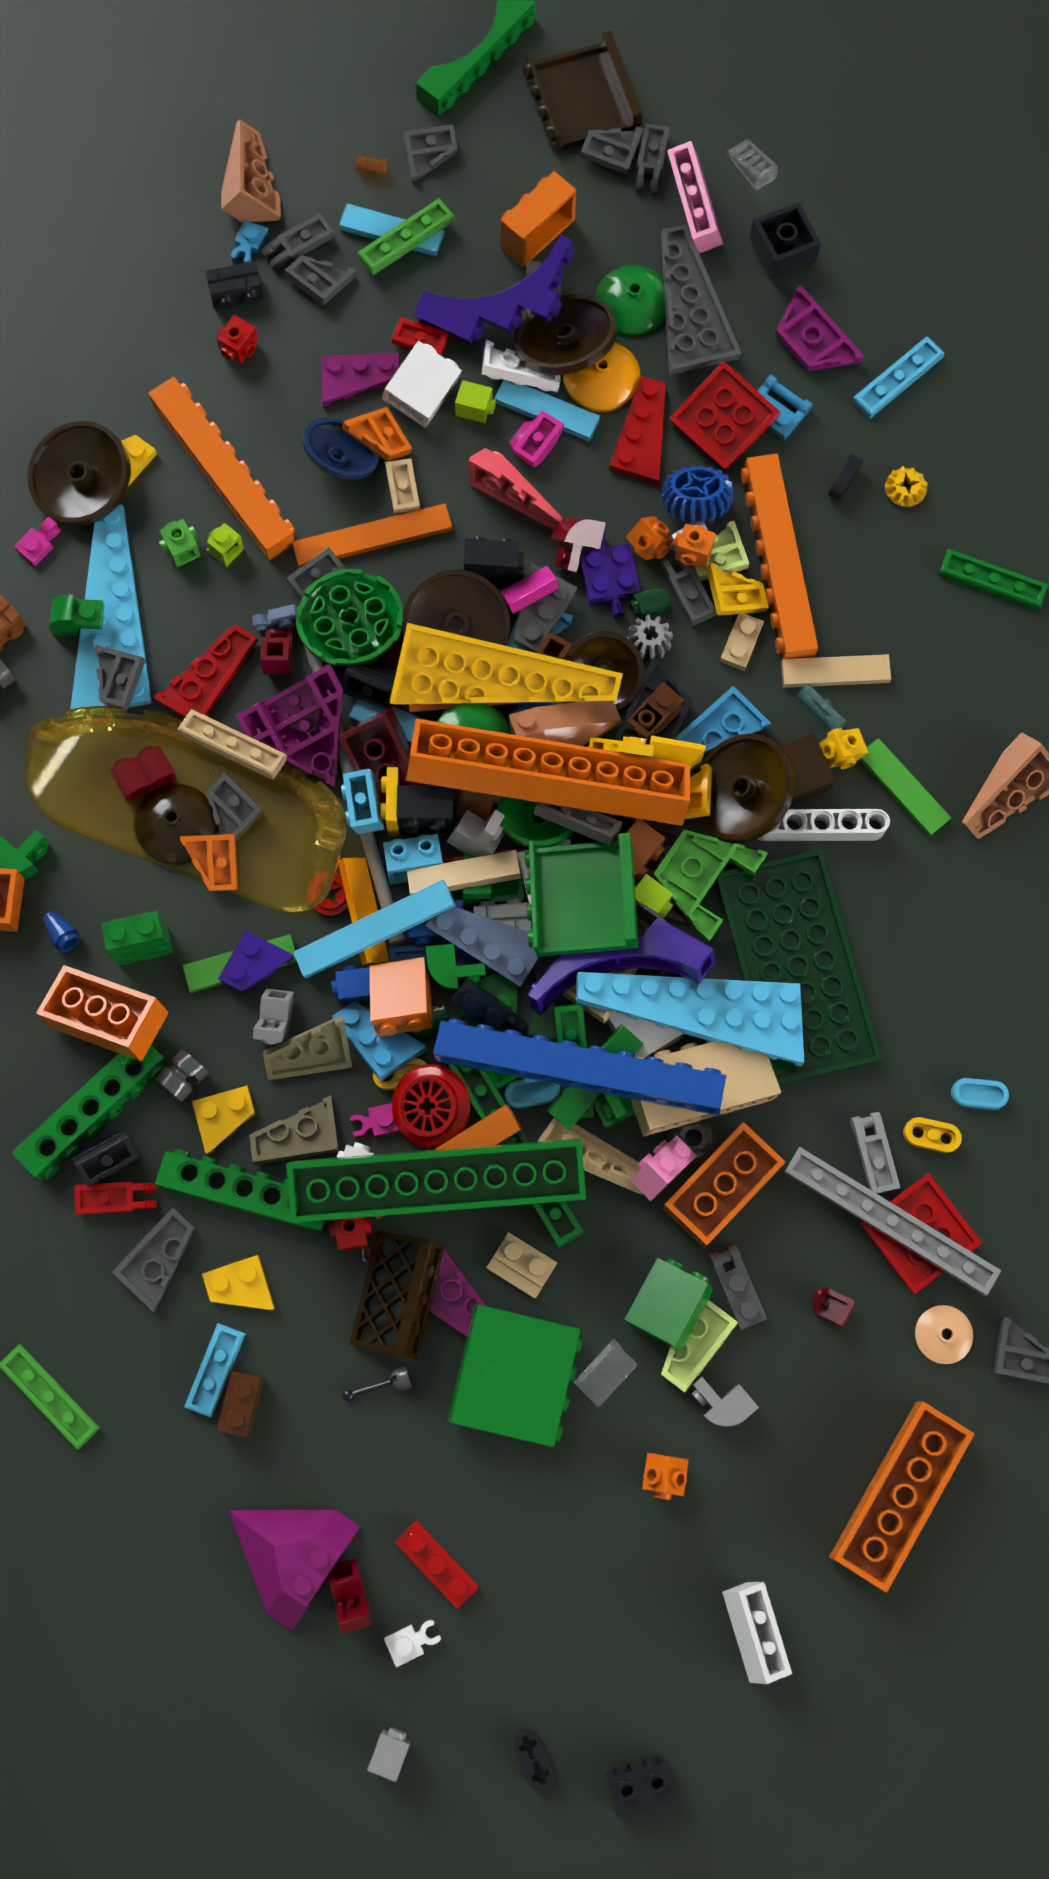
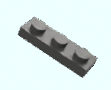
[534,802,622,846]

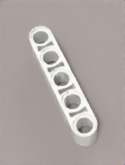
[758,809,890,841]

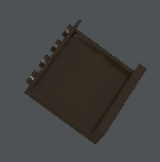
[522,30,643,152]

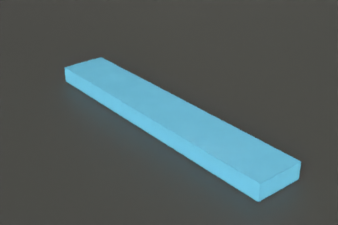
[293,879,456,978]

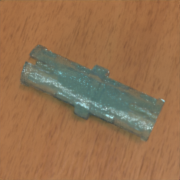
[797,684,847,730]

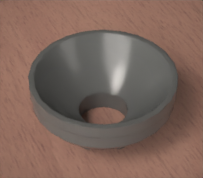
[666,1119,718,1166]

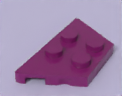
[775,285,864,372]

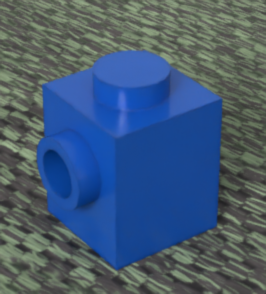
[331,965,370,1005]

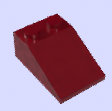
[338,707,424,803]

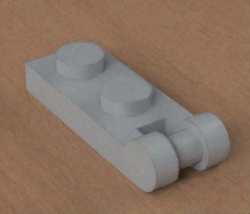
[850,1112,901,1194]

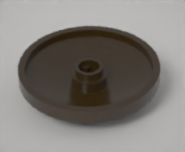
[514,294,617,375]
[28,421,131,526]
[402,569,510,646]
[696,734,796,843]

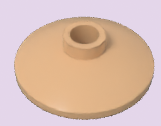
[915,1305,973,1364]

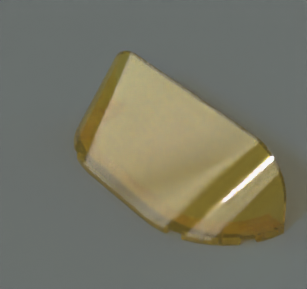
[24,706,347,912]

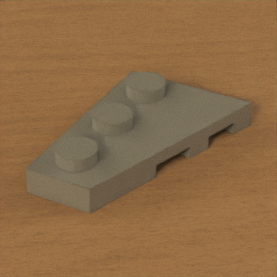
[263,1014,352,1080]
[249,1095,339,1165]

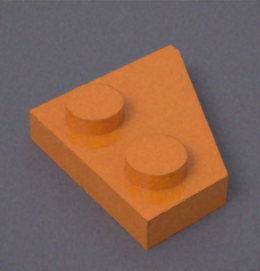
[342,407,412,462]
[180,834,238,891]

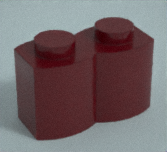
[110,746,176,803]

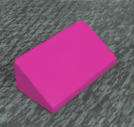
[500,566,560,614]

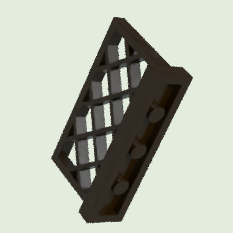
[349,1230,445,1360]

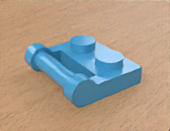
[758,374,813,441]

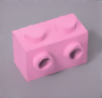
[630,1136,697,1201]

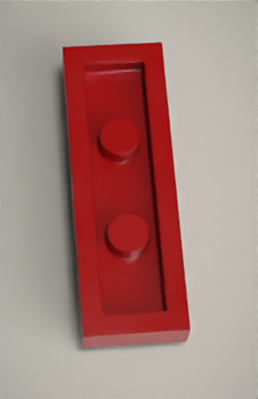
[395,1520,479,1609]

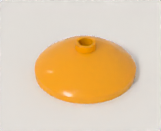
[563,342,641,412]

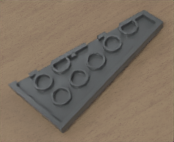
[661,224,742,375]

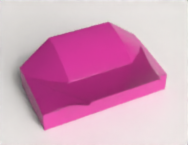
[509,410,564,468]

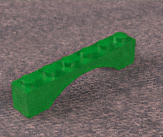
[416,0,536,116]

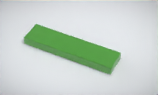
[357,198,455,275]
[859,738,951,837]
[182,934,297,993]
[0,1344,101,1450]

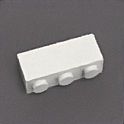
[722,1582,792,1684]

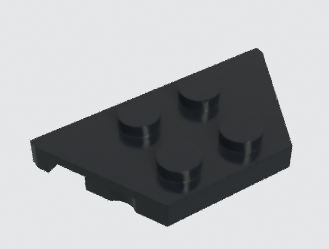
[615,659,692,745]

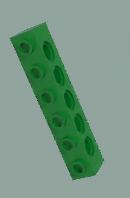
[12,1045,168,1181]
[155,1148,328,1234]

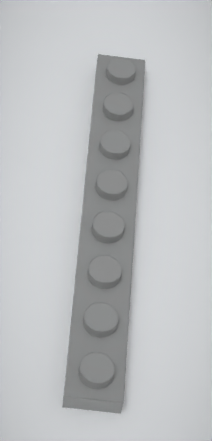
[784,1147,1001,1296]

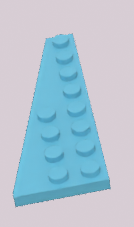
[71,504,152,717]
[576,972,804,1066]

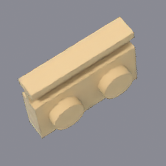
[486,1232,557,1299]

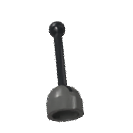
[342,1365,413,1401]

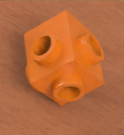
[626,516,674,560]
[673,524,716,569]
[642,1453,689,1500]

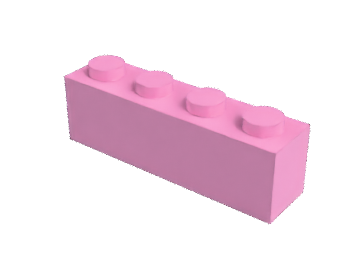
[667,141,723,254]

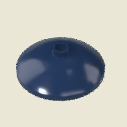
[302,418,379,480]

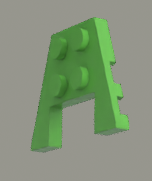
[653,830,768,943]

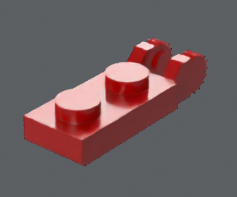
[75,1182,157,1215]

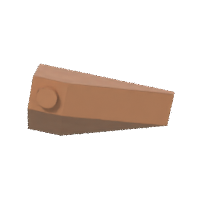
[509,701,621,746]
[962,732,1049,839]

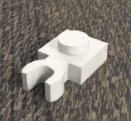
[384,1620,441,1667]

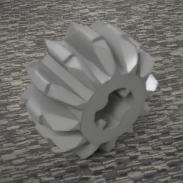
[627,614,673,662]

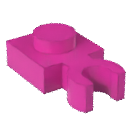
[350,1103,400,1138]

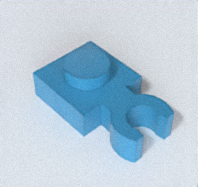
[231,220,269,263]

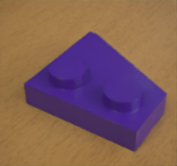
[218,930,294,994]

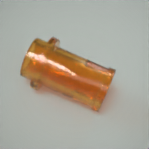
[355,153,388,176]

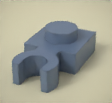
[252,604,297,632]

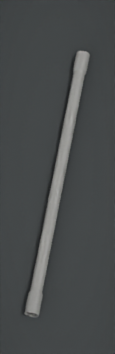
[304,646,406,945]

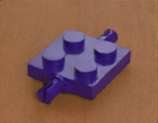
[579,533,641,618]

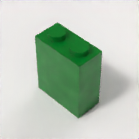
[101,911,173,966]
[624,1258,713,1352]

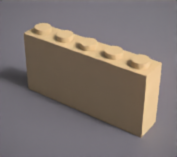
[631,1040,781,1137]

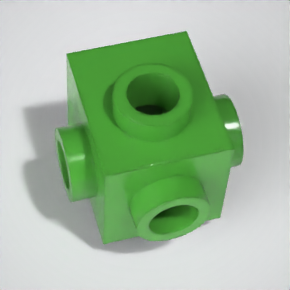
[159,519,201,567]

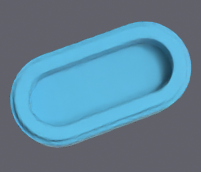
[504,1078,560,1110]
[951,1078,1009,1110]

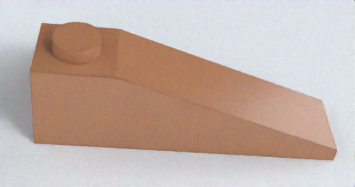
[221,119,281,222]

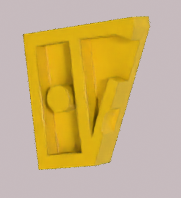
[706,563,769,616]
[589,736,654,757]
[192,1086,255,1155]

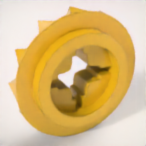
[885,466,928,507]

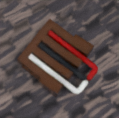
[360,1247,372,1261]

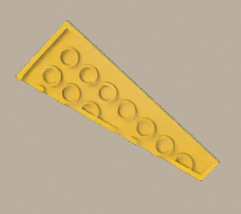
[390,623,623,705]

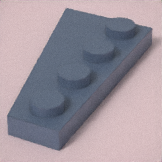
[425,907,539,987]

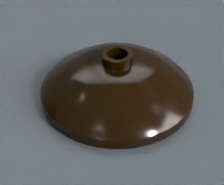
[565,631,644,710]
[134,784,217,864]

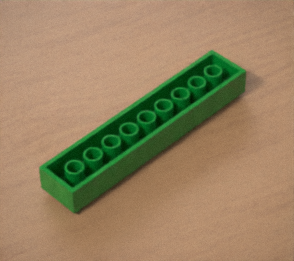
[286,1138,586,1223]

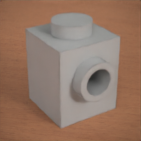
[367,1727,411,1782]

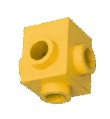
[819,728,868,769]

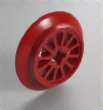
[392,1064,470,1148]

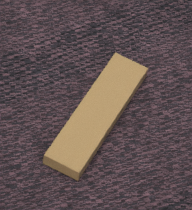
[781,654,891,688]
[177,709,287,780]
[407,850,521,895]

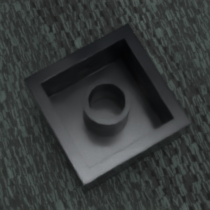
[749,202,821,279]
[396,785,455,838]

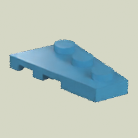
[675,686,771,755]
[332,1001,427,1082]

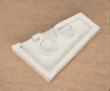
[482,340,560,392]

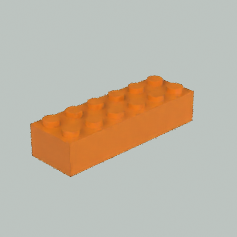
[829,1401,975,1593]

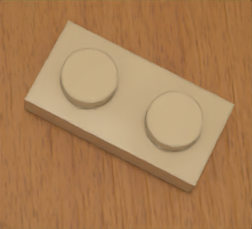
[385,458,420,515]
[720,614,764,671]

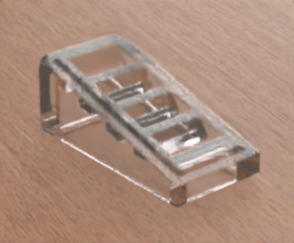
[727,139,779,190]

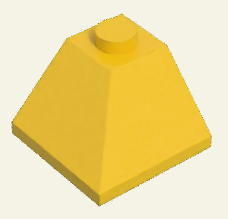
[647,736,706,775]

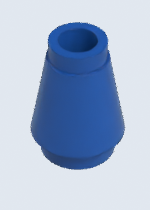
[42,911,80,952]

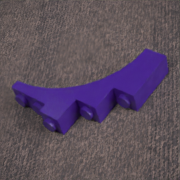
[413,235,575,345]
[528,918,715,1014]

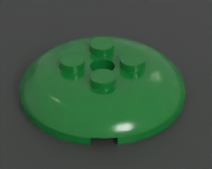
[296,569,403,667]

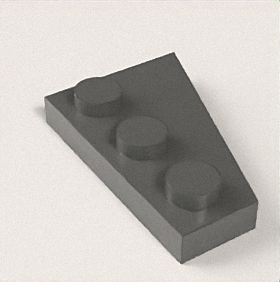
[112,1208,195,1313]

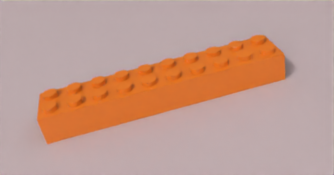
[406,719,690,826]

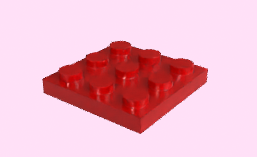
[669,361,781,472]
[859,1173,982,1295]

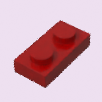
[391,317,449,356]

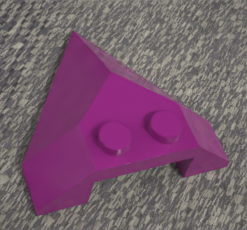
[236,664,343,787]
[229,1510,361,1631]

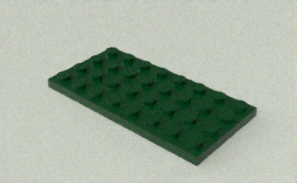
[716,849,883,1086]

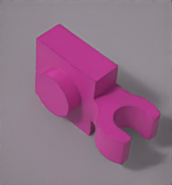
[14,517,61,566]

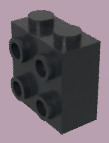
[463,537,524,588]

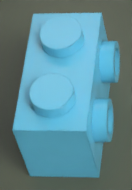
[341,769,384,834]
[383,834,443,885]

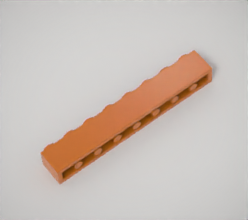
[148,377,296,561]
[741,453,818,659]

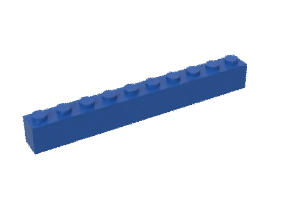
[433,1019,727,1116]

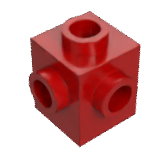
[216,315,259,364]
[329,1217,372,1251]

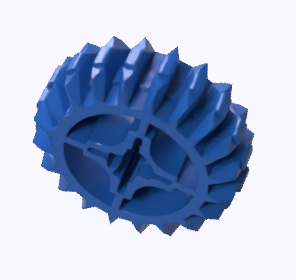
[662,464,733,524]

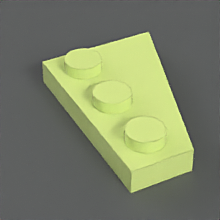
[661,1300,738,1393]

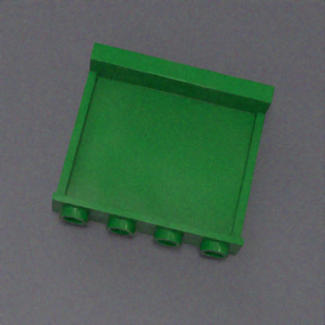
[525,833,639,957]
[447,1304,583,1447]

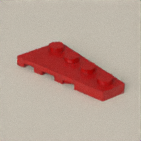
[609,376,666,485]
[153,624,258,719]

